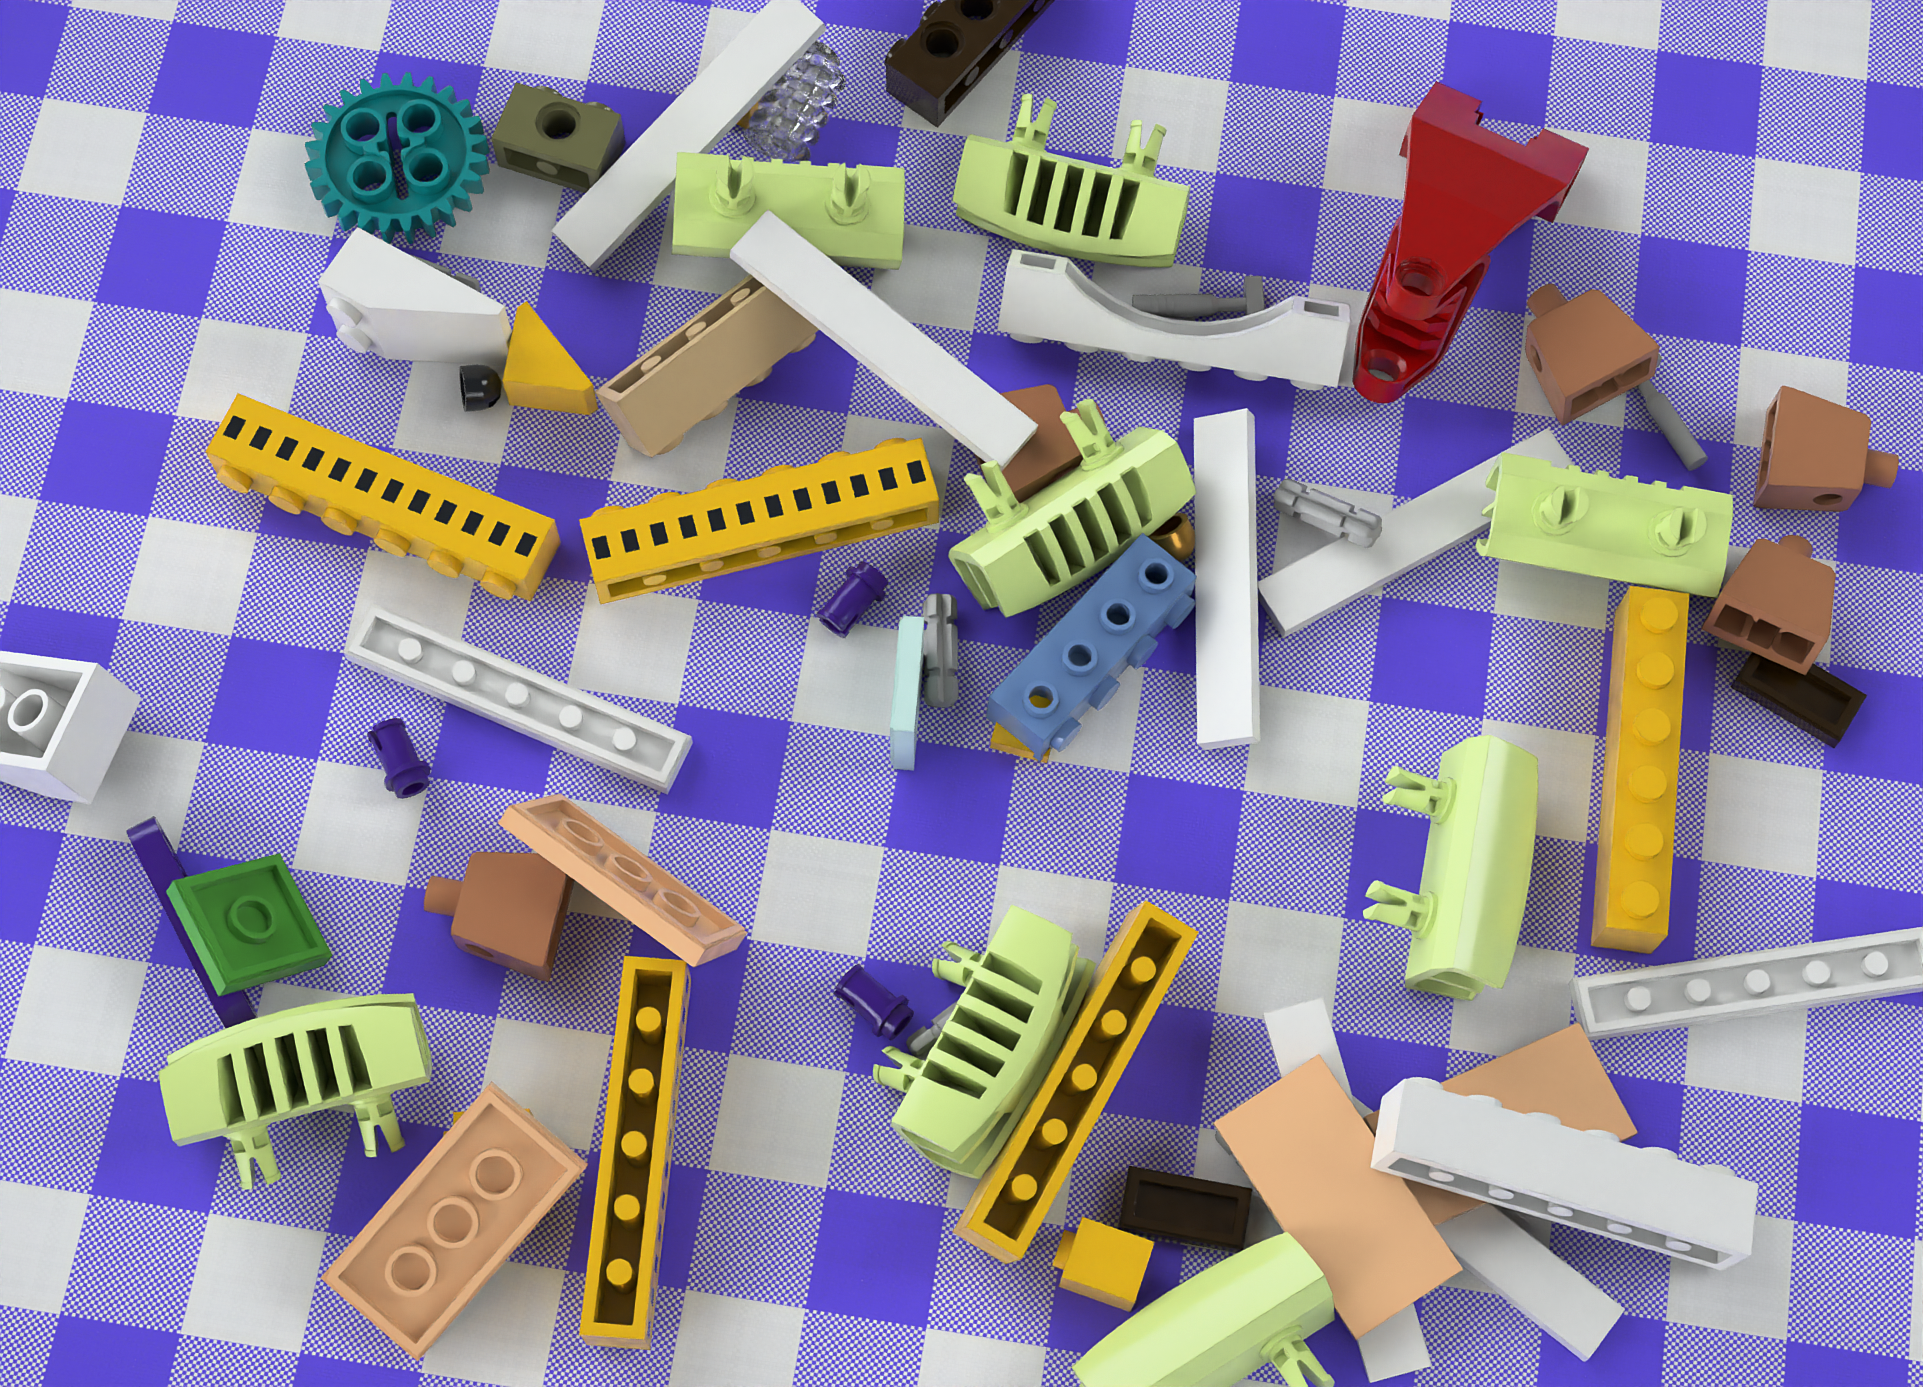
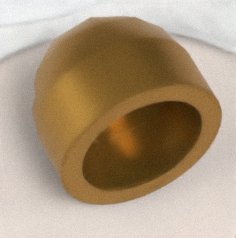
[1148,513,1195,562]

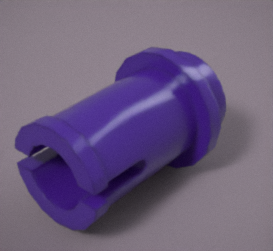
[816,561,888,638]
[367,718,431,799]
[833,964,914,1040]

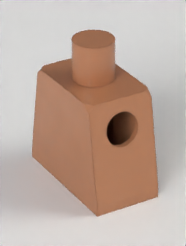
[1525,283,1660,426]
[973,384,1106,503]
[1753,385,1899,512]
[1701,535,1836,675]
[424,852,575,982]

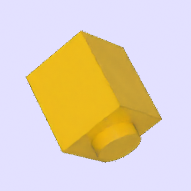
[1052,1217,1155,1312]

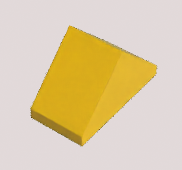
[502,301,598,415]

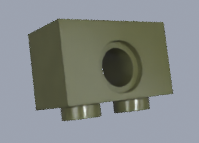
[491,82,626,193]

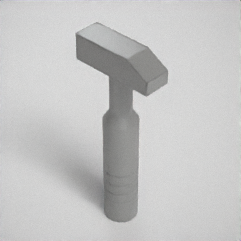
[1132,276,1265,317]
[1637,354,1708,471]

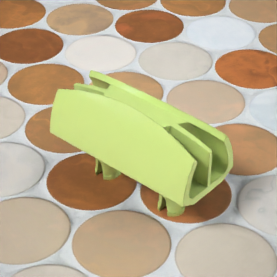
[952,94,1190,267]
[672,152,905,270]
[948,399,1196,618]
[1475,452,1733,599]
[1363,735,1538,1001]
[873,905,1096,1179]
[158,993,433,1190]
[1071,1232,1335,1387]

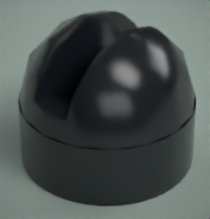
[459,364,502,412]

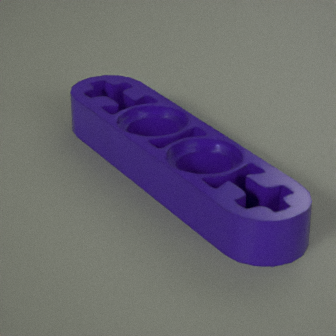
[126,816,258,1028]

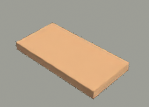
[498,793,748,968]
[1363,1022,1638,1227]
[1213,1054,1463,1340]
[320,1081,588,1361]

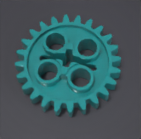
[304,72,490,244]

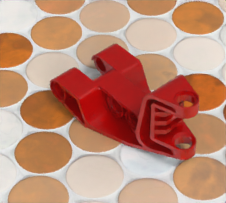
[1352,81,1589,403]

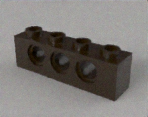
[884,0,1055,128]

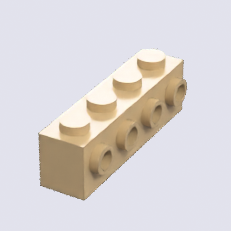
[595,274,819,458]

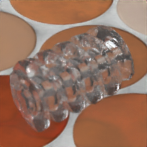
[743,40,846,164]

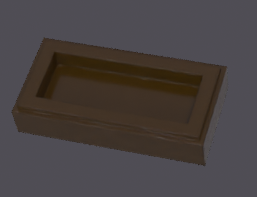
[1730,652,1867,748]
[1118,1166,1253,1253]

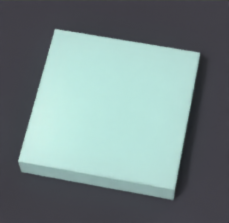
[890,616,924,771]

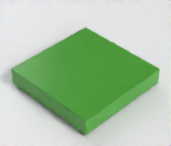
[166,853,333,996]

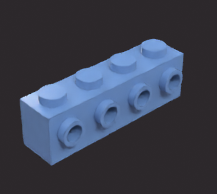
[986,533,1197,762]

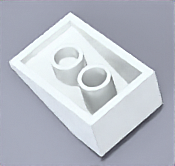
[318,227,512,366]
[0,651,142,804]

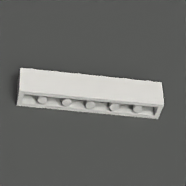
[1370,1077,1758,1271]

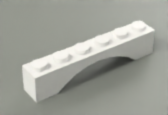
[997,249,1350,390]

